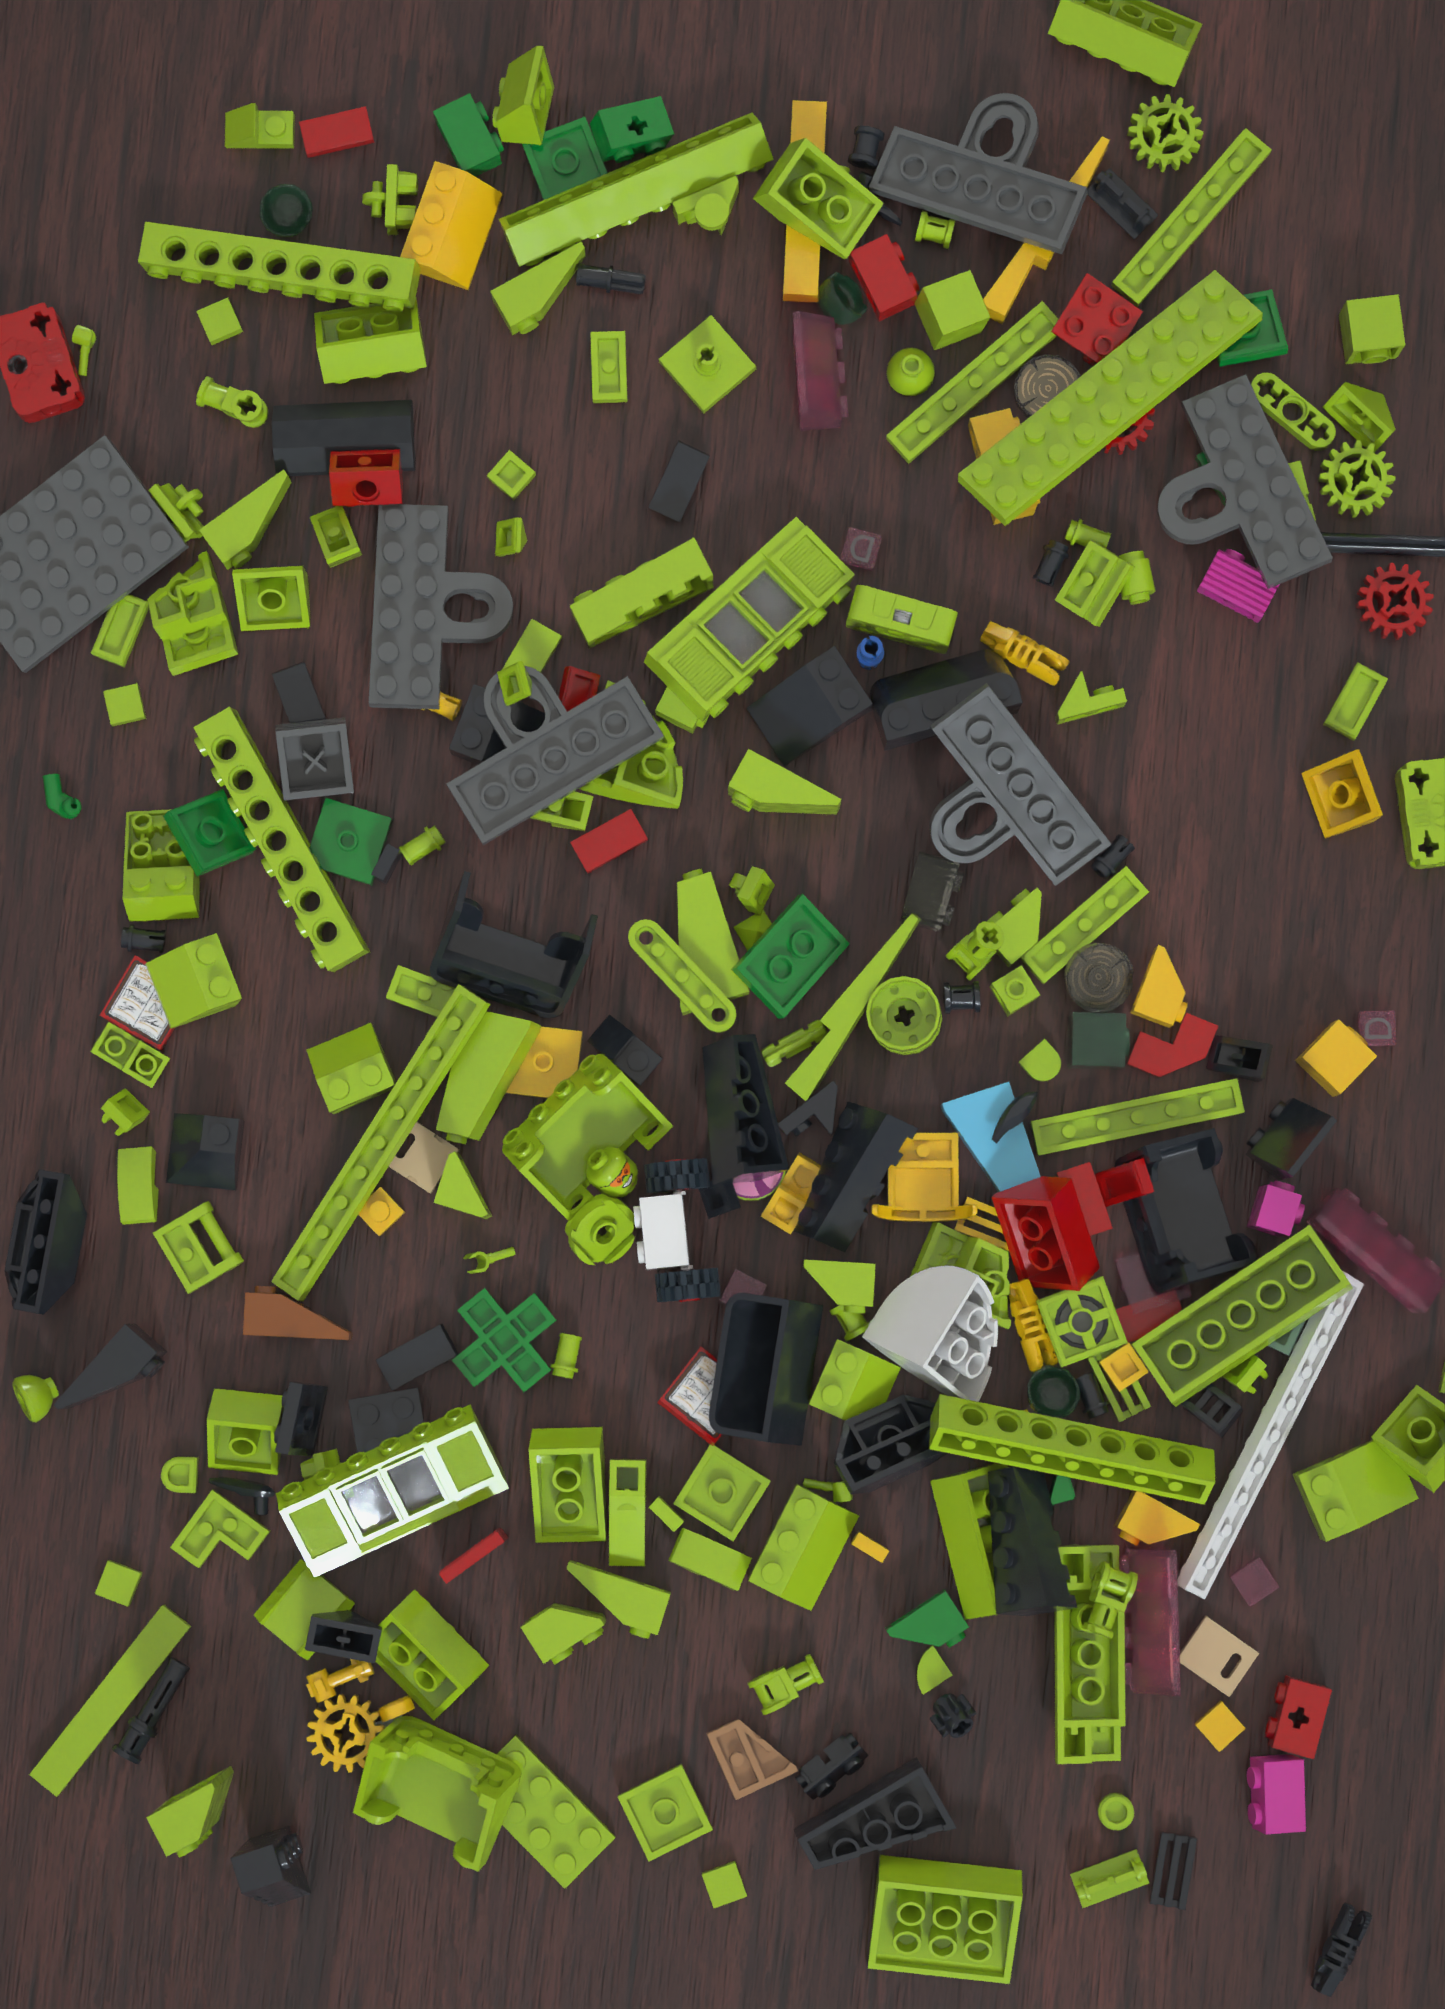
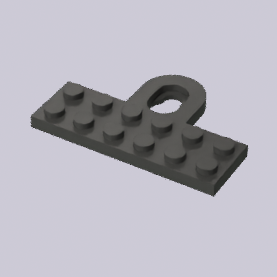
[869,93,1088,254]
[1157,374,1333,589]
[368,504,514,709]
[446,666,664,845]
[929,682,1111,886]

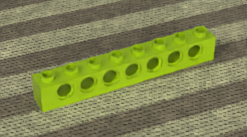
[138,222,421,312]
[193,707,370,972]
[929,1394,1215,1505]

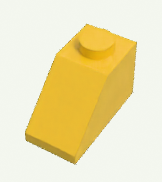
[1130,945,1188,1028]
[1114,1490,1200,1546]

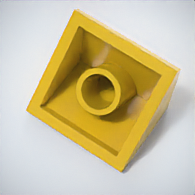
[1301,749,1383,838]

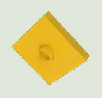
[505,1027,583,1098]

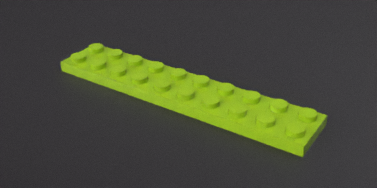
[958,270,1263,526]

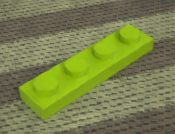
[1020,866,1149,984]

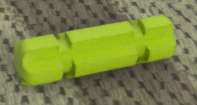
[761,1020,828,1067]

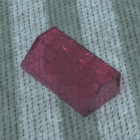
[1305,1188,1445,1313]
[1120,1546,1181,1696]

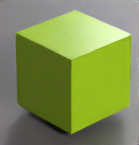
[914,270,990,350]
[1339,294,1405,364]

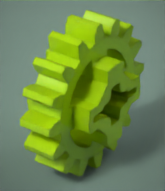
[1127,94,1203,172]
[1318,440,1395,518]

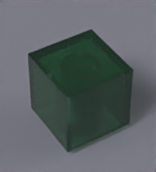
[1068,1012,1130,1070]

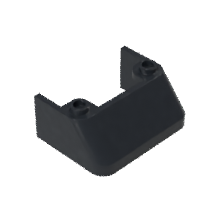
[429,871,598,1018]

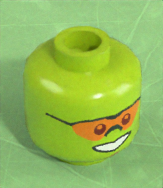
[586,1146,638,1198]

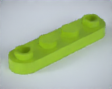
[628,919,736,1033]

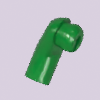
[42,774,82,819]

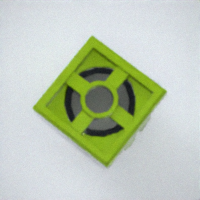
[1036,1276,1128,1367]

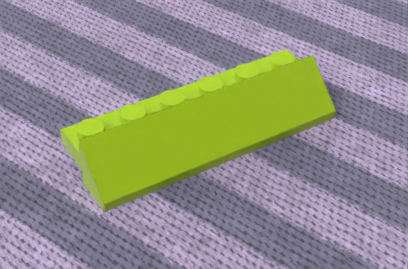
[1054,1544,1125,1764]

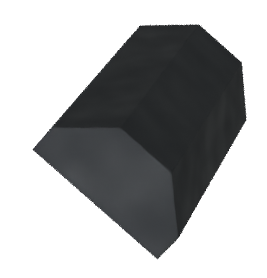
[272,400,415,476]

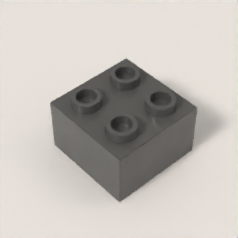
[275,717,354,801]

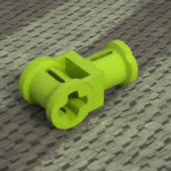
[196,376,269,428]
[946,921,1004,981]
[1082,1561,1138,1639]
[747,1654,824,1715]

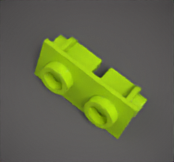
[1070,1849,1149,1908]

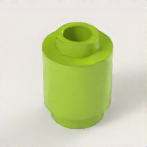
[1119,551,1156,605]

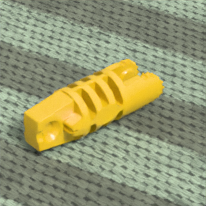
[980,621,1069,686]
[1009,1279,1058,1372]

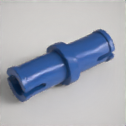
[856,636,884,670]

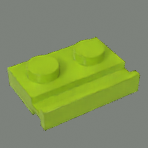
[1055,540,1135,627]

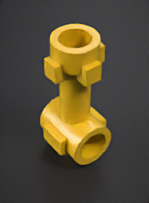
[306,1659,375,1703]

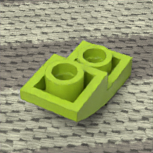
[90,1021,170,1088]
[117,1146,159,1225]
[668,1528,752,1591]

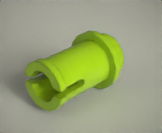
[1064,519,1111,548]
[399,825,446,866]
[550,1333,582,1379]

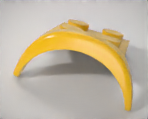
[872,1133,977,1222]

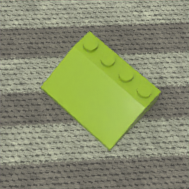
[868,1855,1023,1984]

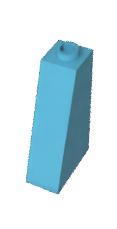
[940,1082,1041,1192]

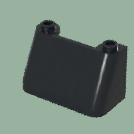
[1114,1128,1257,1293]

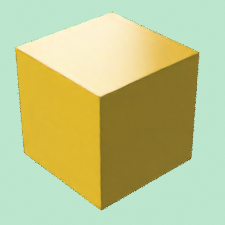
[1295,1019,1377,1097]

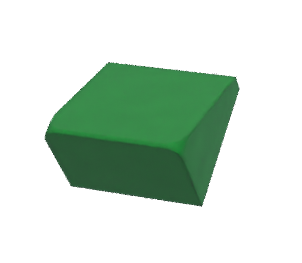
[1049,1474,1075,1505]

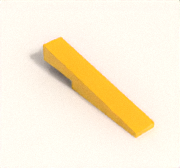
[783,100,827,303]
[983,136,1110,325]

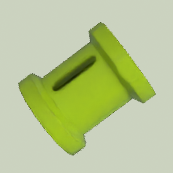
[915,210,955,249]
[830,1305,870,1342]

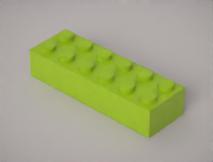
[1132,1225,1353,1407]

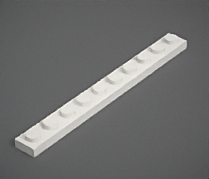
[1175,1271,1364,1599]

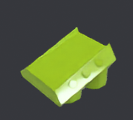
[254,1558,355,1660]

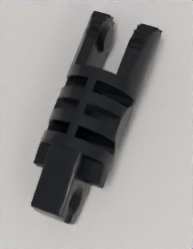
[1311,1903,1372,1997]

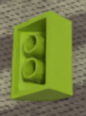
[314,298,427,384]
[748,1483,859,1611]
[376,1589,489,1720]

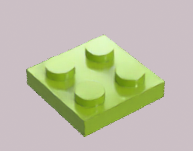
[673,1445,771,1542]
[618,1764,713,1862]

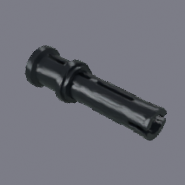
[112,1657,190,1765]

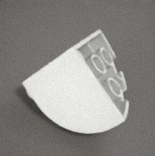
[862,1266,998,1402]

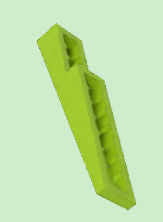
[785,913,921,1101]

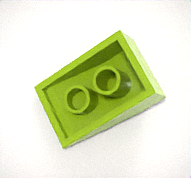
[753,138,884,259]
[728,749,842,815]
[528,1427,607,1543]
[1292,1440,1419,1542]

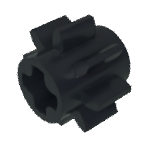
[930,1693,977,1738]

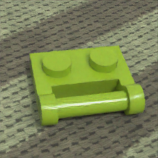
[153,1201,244,1294]

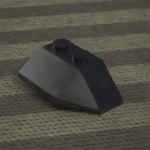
[4,1169,87,1315]
[834,1394,948,1494]

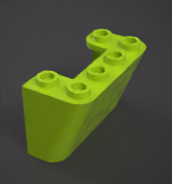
[502,1054,673,1221]

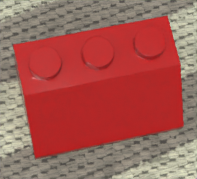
[991,1176,1100,1291]

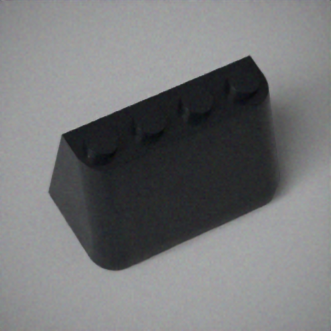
[869,649,1023,751]
[709,1292,823,1446]

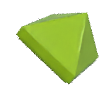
[495,517,527,557]
[497,661,532,706]
[733,910,772,951]

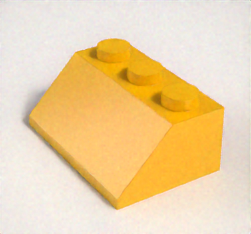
[400,161,503,290]

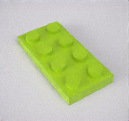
[496,1735,616,1889]

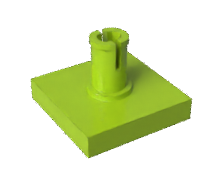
[659,315,756,413]

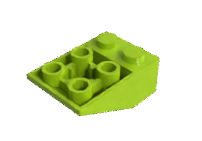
[122,809,200,922]

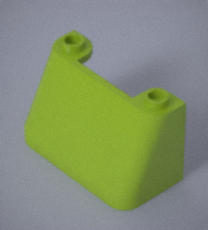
[353,1716,522,1872]

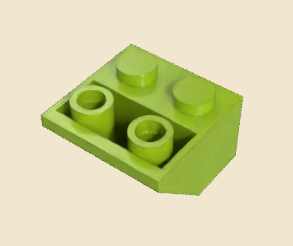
[521,1603,607,1665]

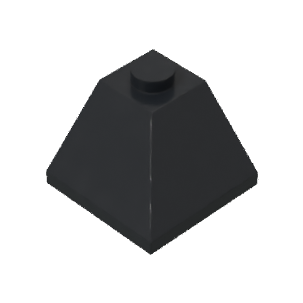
[166,1113,245,1191]

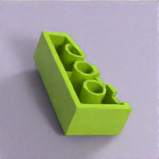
[570,538,714,649]

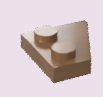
[706,1719,798,1800]

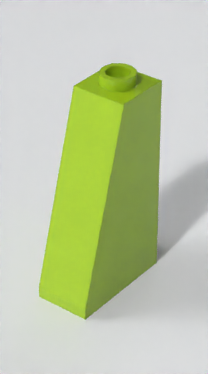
[677,869,749,1015]
[436,1011,541,1145]

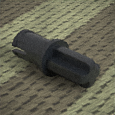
[576,263,646,294]

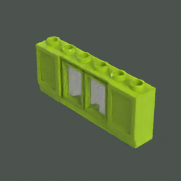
[644,517,855,722]
[276,1404,509,1577]

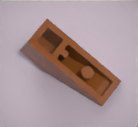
[243,1286,353,1340]

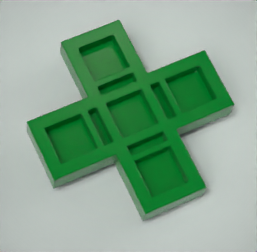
[452,1288,557,1392]

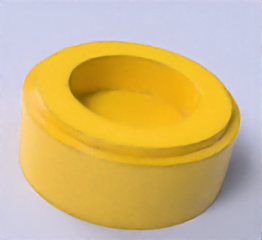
[378,1695,415,1722]

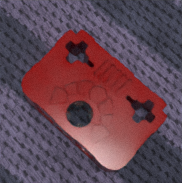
[0,303,85,423]

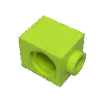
[989,965,1040,1017]

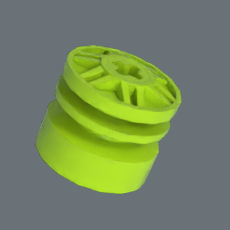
[866,976,942,1055]

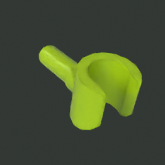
[72,325,96,376]
[463,1247,515,1274]
[803,1478,853,1502]

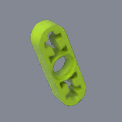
[1251,373,1336,451]

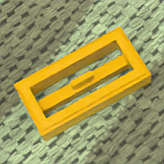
[954,1197,1009,1251]

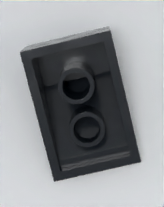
[746,646,873,767]
[449,684,545,765]
[1245,1098,1337,1181]
[54,1324,167,1410]

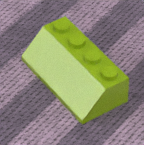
[1048,0,1202,87]
[930,1463,1008,1620]
[146,1766,234,1858]

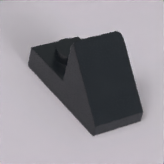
[587,1014,663,1086]
[778,1081,838,1137]

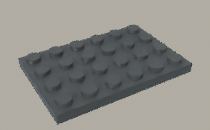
[0,435,189,673]

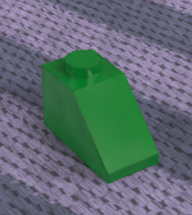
[885,1589,969,1647]

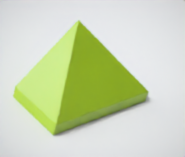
[1322,382,1396,453]

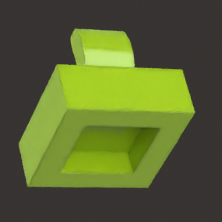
[729,866,775,915]
[101,1088,150,1136]
[1222,1355,1268,1394]

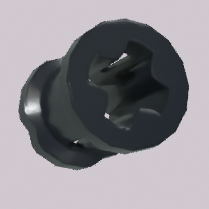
[847,125,885,170]
[943,981,980,1014]

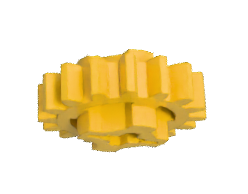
[307,1694,385,1773]

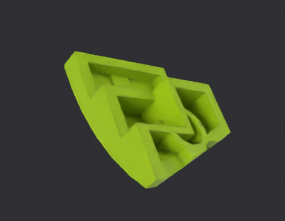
[147,551,238,676]
[910,1222,1011,1329]

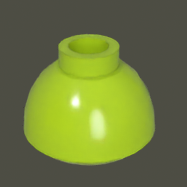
[887,348,935,396]
[12,1375,59,1423]

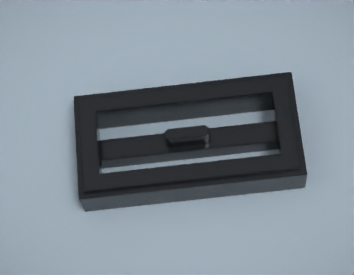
[1149,1831,1197,1910]

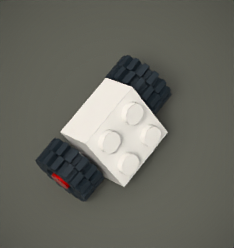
[633,1158,721,1302]

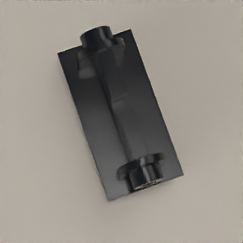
[1087,168,1158,240]
[795,1733,869,1800]

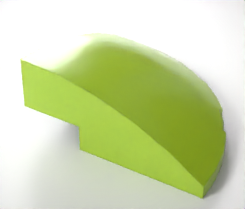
[579,680,683,809]

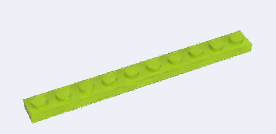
[271,984,491,1301]

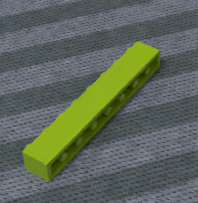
[499,112,774,267]

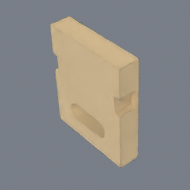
[389,1122,460,1194]
[1176,1615,1259,1697]

